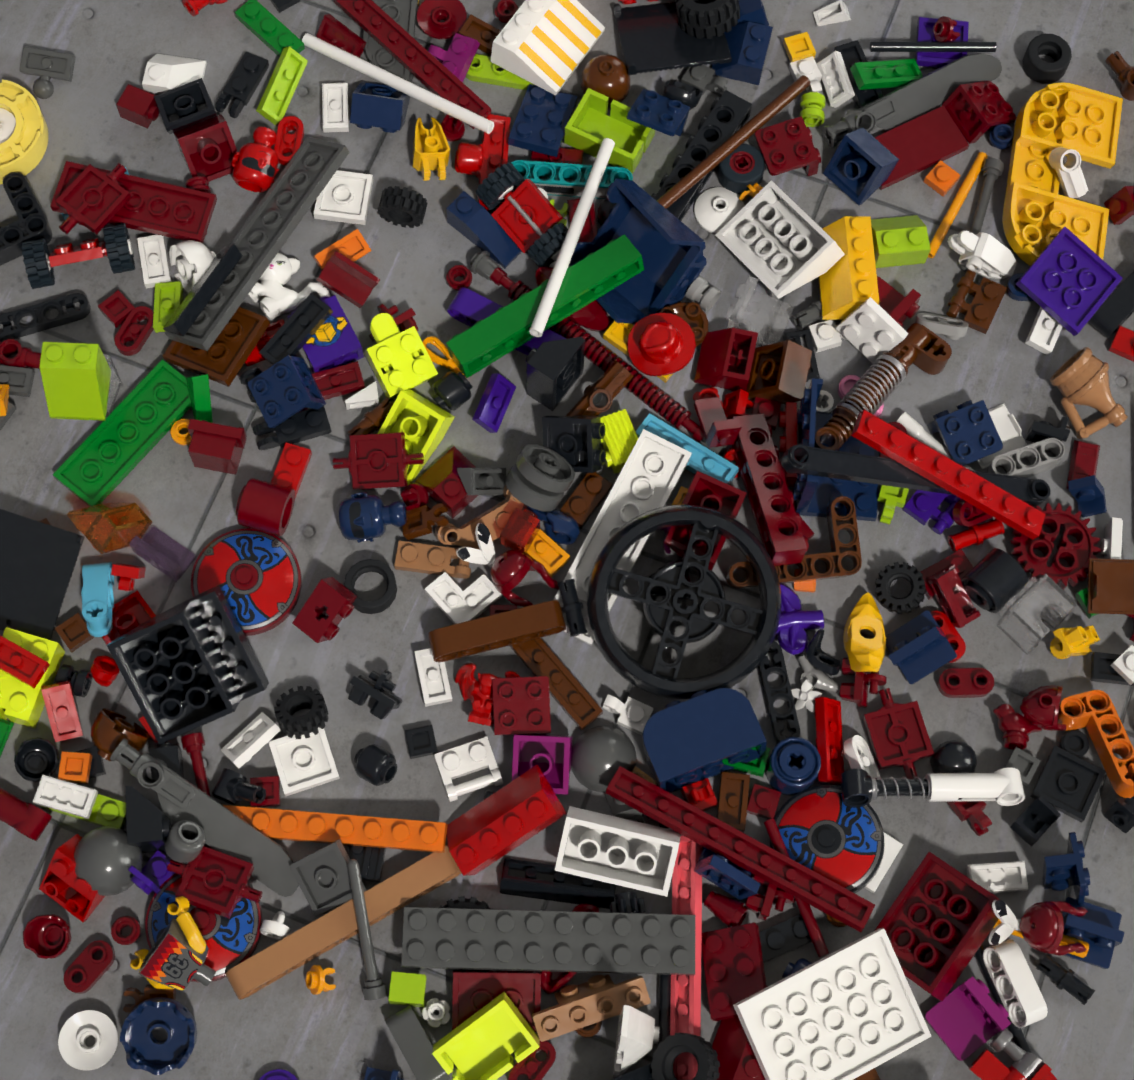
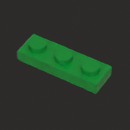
[235,0,305,57]
[850,59,923,90]

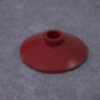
[417,0,467,39]

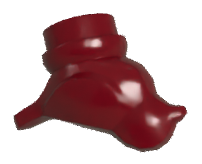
[993,704,1042,750]

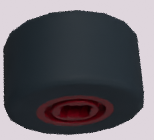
[718,144,765,194]

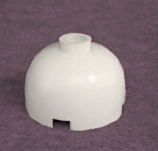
[169,240,216,294]

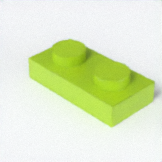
[153,281,183,333]

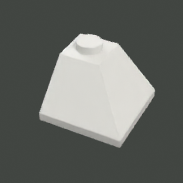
[142,54,207,95]

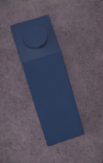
[446,191,522,269]

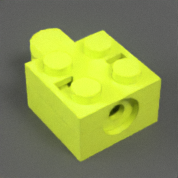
[364,313,438,399]

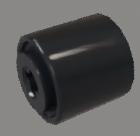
[962,548,1029,613]

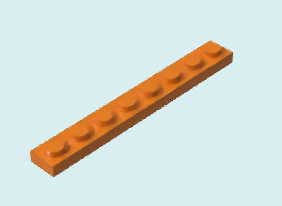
[223,805,448,853]

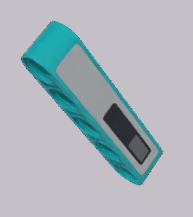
[511,160,633,199]

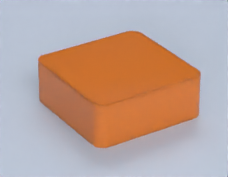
[793,569,816,593]

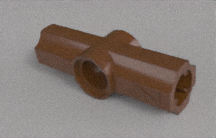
[566,360,634,417]

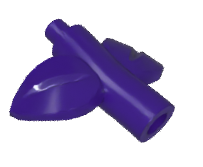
[776,583,824,655]

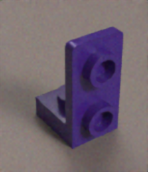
[128,850,176,895]

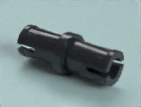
[557,579,588,637]
[1036,954,1095,1005]

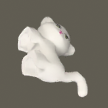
[248,253,331,320]

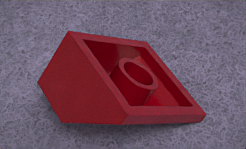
[415,446,478,519]

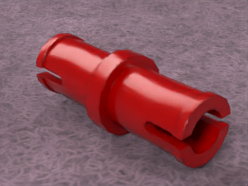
[948,518,1005,552]

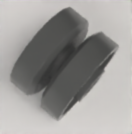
[505,444,575,511]

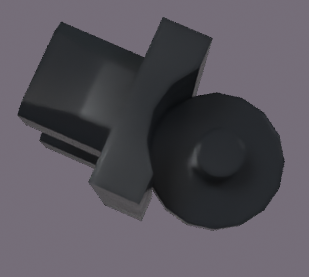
[348,669,402,720]

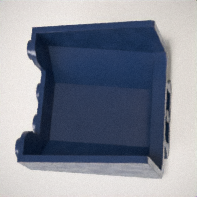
[569,179,707,323]

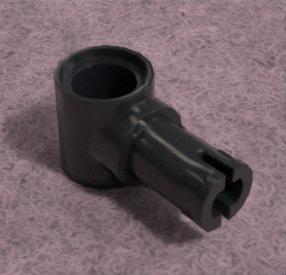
[212,768,266,805]

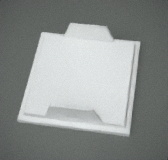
[977,404,1027,469]

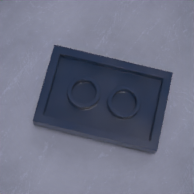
[508,84,577,157]

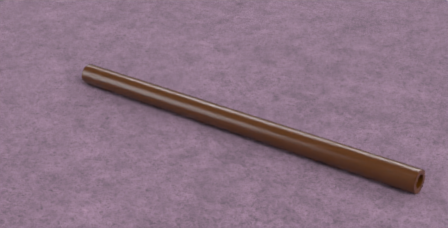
[657,75,810,209]

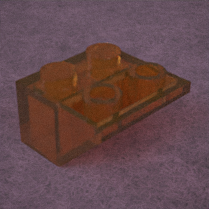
[67,503,152,554]

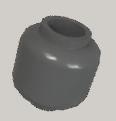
[164,820,206,863]

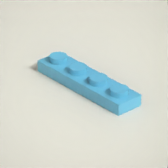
[635,413,739,484]

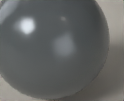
[571,726,637,792]
[74,826,143,896]

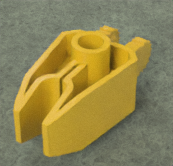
[412,117,450,181]

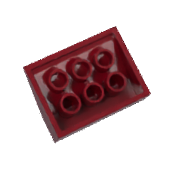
[874,851,1001,1001]

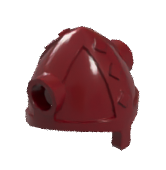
[1020,685,1066,731]

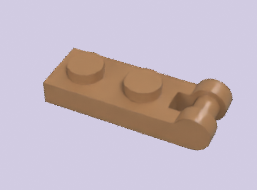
[394,540,471,579]

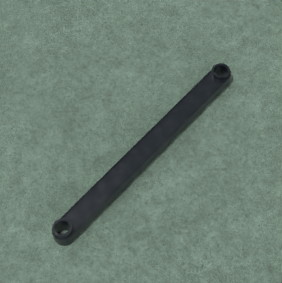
[781,445,1051,506]

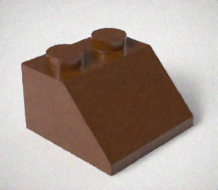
[746,340,812,404]

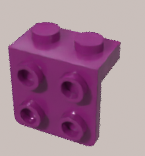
[924,976,1011,1061]

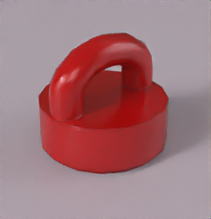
[90,656,120,687]

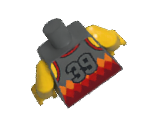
[130,896,216,991]

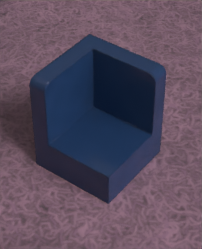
[737,0,769,26]

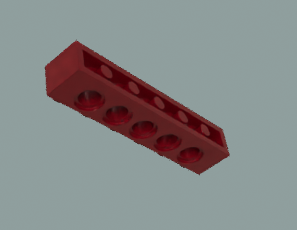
[732,414,809,566]

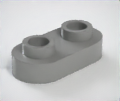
[915,313,969,340]

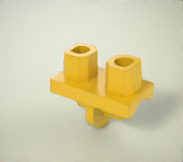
[1050,625,1100,659]

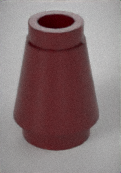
[704,891,748,928]

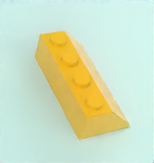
[818,216,879,320]

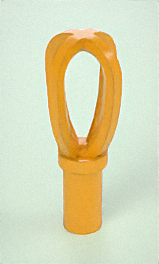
[423,336,464,375]

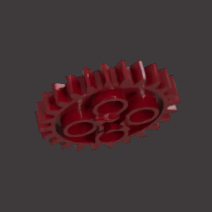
[1010,503,1101,590]

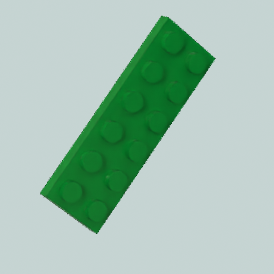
[53,359,192,510]

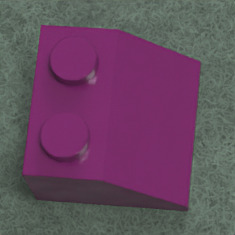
[512,734,572,794]

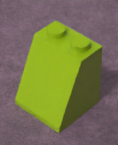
[39,342,111,421]

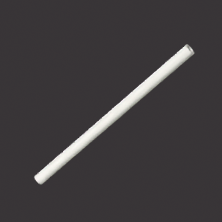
[302,33,494,134]
[529,138,615,337]

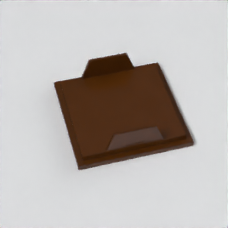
[1087,558,1134,615]

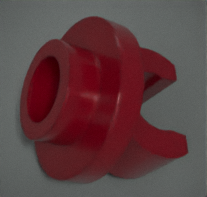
[933,16,960,42]
[441,114,465,142]
[401,483,429,511]

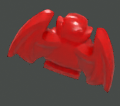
[455,663,520,726]

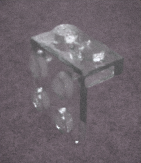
[725,276,793,347]

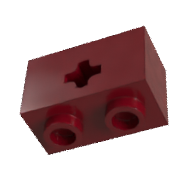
[292,577,357,643]

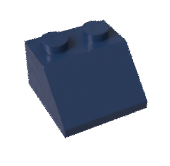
[712,21,773,85]
[350,81,410,133]
[823,127,899,205]

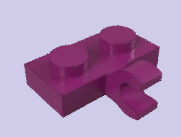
[428,33,480,82]

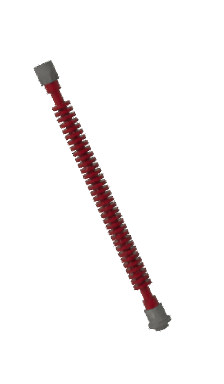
[470,251,727,455]

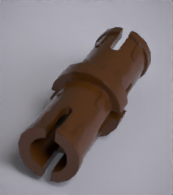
[347,397,394,437]

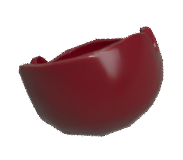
[23,914,72,959]

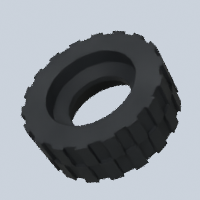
[651,1033,720,1080]

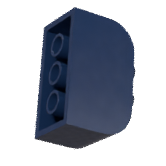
[643,688,767,793]

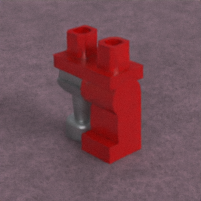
[969,1028,1057,1080]

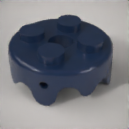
[120,997,197,1075]

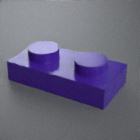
[472,373,516,433]

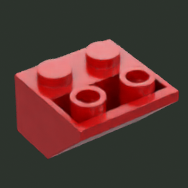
[39,834,105,922]

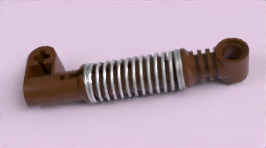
[814,323,952,451]

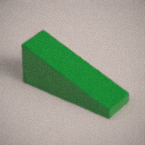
[186,374,213,423]

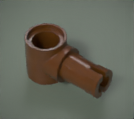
[1105,51,1134,101]

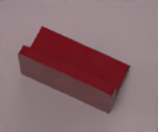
[316,251,380,308]

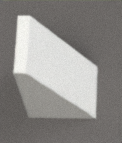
[813,0,851,26]
[345,381,379,410]

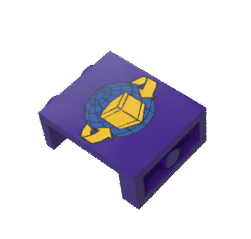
[287,295,364,373]

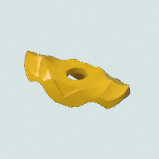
[843,592,886,672]

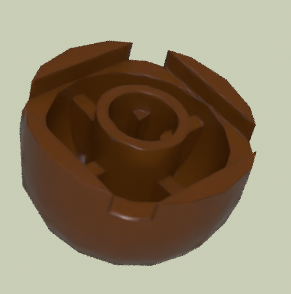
[581,54,631,104]
[91,708,150,761]

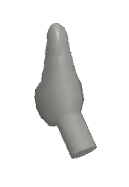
[798,654,840,693]

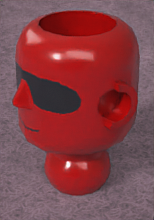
[231,127,279,193]

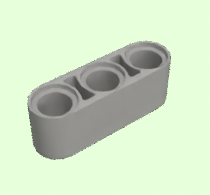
[987,438,1065,478]

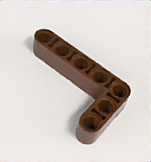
[726,496,862,588]

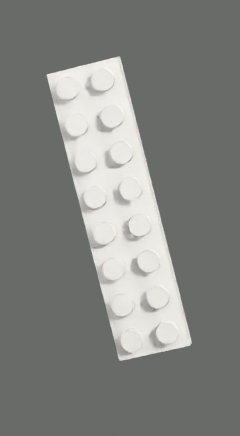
[553,429,692,646]

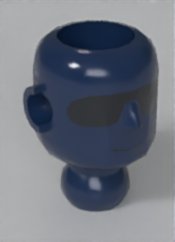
[338,492,406,543]

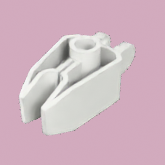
[947,230,1017,279]

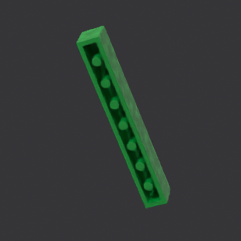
[446,234,644,378]

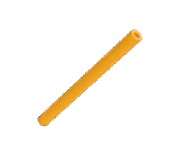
[928,152,988,258]

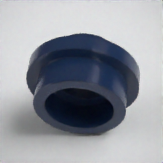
[989,124,1014,149]

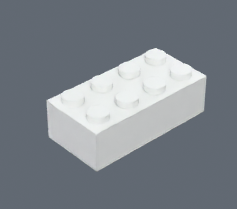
[555,806,681,897]

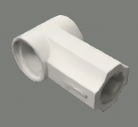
[1049,147,1089,199]

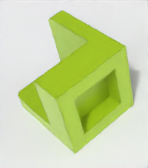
[388,971,427,1007]

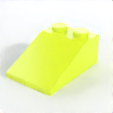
[377,390,455,485]

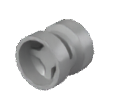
[685,276,722,312]

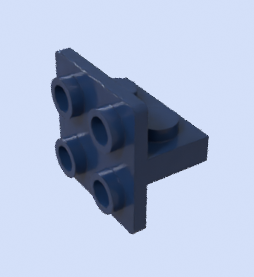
[886,610,957,684]
[1042,832,1090,906]
[1062,897,1124,969]

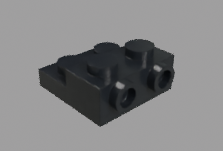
[542,415,606,473]

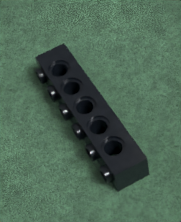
[651,90,752,221]

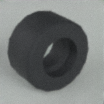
[1022,34,1072,84]

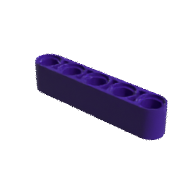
[447,287,566,356]

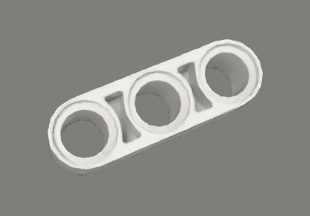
[983,939,1048,1028]

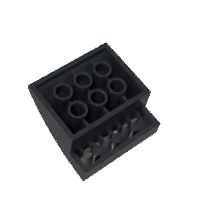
[107,585,269,744]

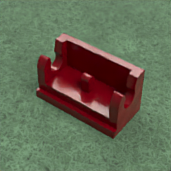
[926,564,981,628]

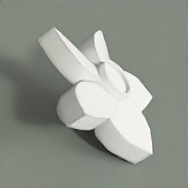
[791,680,823,713]

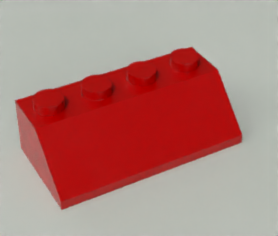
[446,765,567,876]

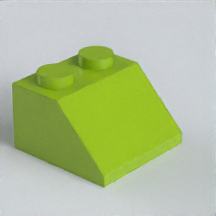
[871,215,931,268]

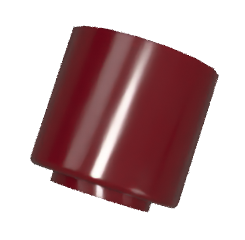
[236,478,295,536]

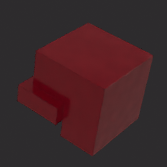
[187,419,247,475]

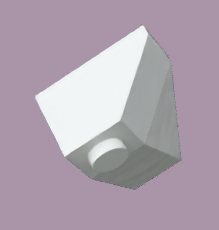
[613,1005,660,1077]

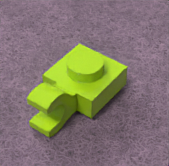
[877,485,909,525]

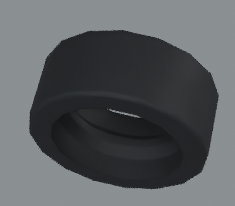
[344,559,397,614]

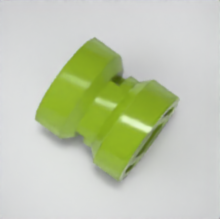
[799,92,826,127]

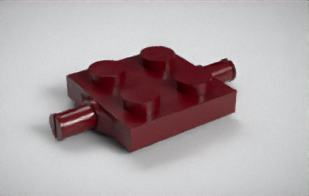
[55,163,131,235]
[333,432,424,489]
[863,688,934,779]
[167,846,263,919]

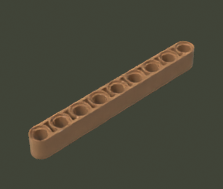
[225,845,462,1000]

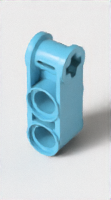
[81,562,114,637]

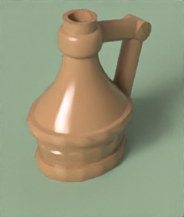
[1050,347,1128,439]

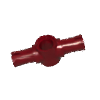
[0,339,41,369]

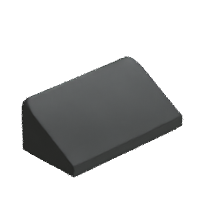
[457,468,506,495]

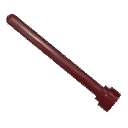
[181,732,214,850]

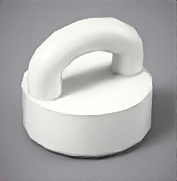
[260,911,290,940]

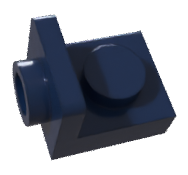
[1068,475,1107,518]

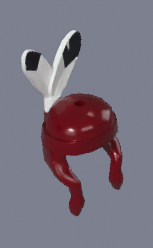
[456,523,559,607]
[988,900,1088,955]

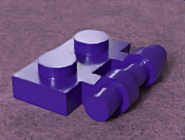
[903,490,961,535]

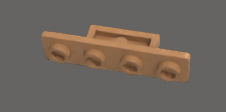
[532,974,651,1042]

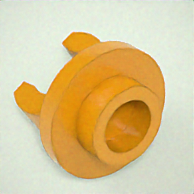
[739,182,763,202]
[305,965,336,995]

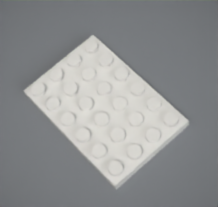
[733,928,931,1080]

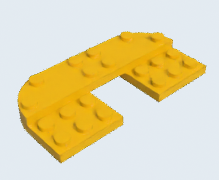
[1002,83,1123,266]

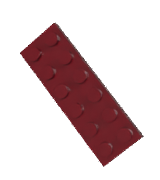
[50,161,217,244]

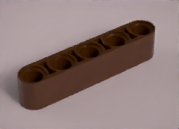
[428,600,566,662]

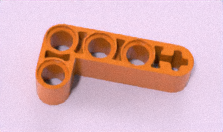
[1058,690,1134,798]

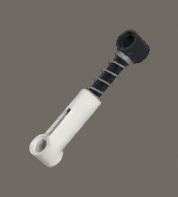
[840,768,1025,808]

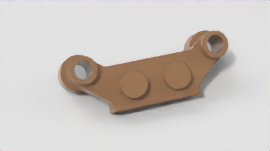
[435,485,524,549]

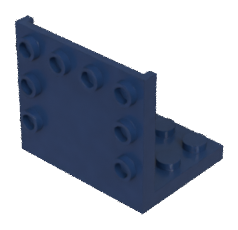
[793,378,881,521]

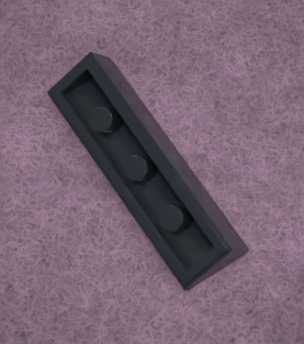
[163,244,242,336]
[500,858,616,909]

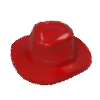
[627,313,696,376]

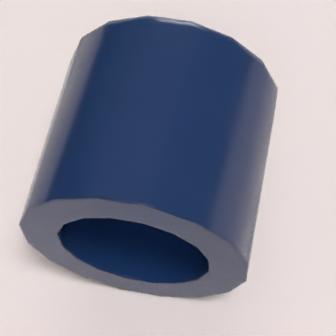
[766,737,821,796]

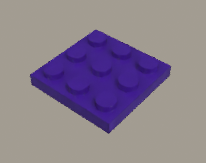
[1016,227,1123,336]

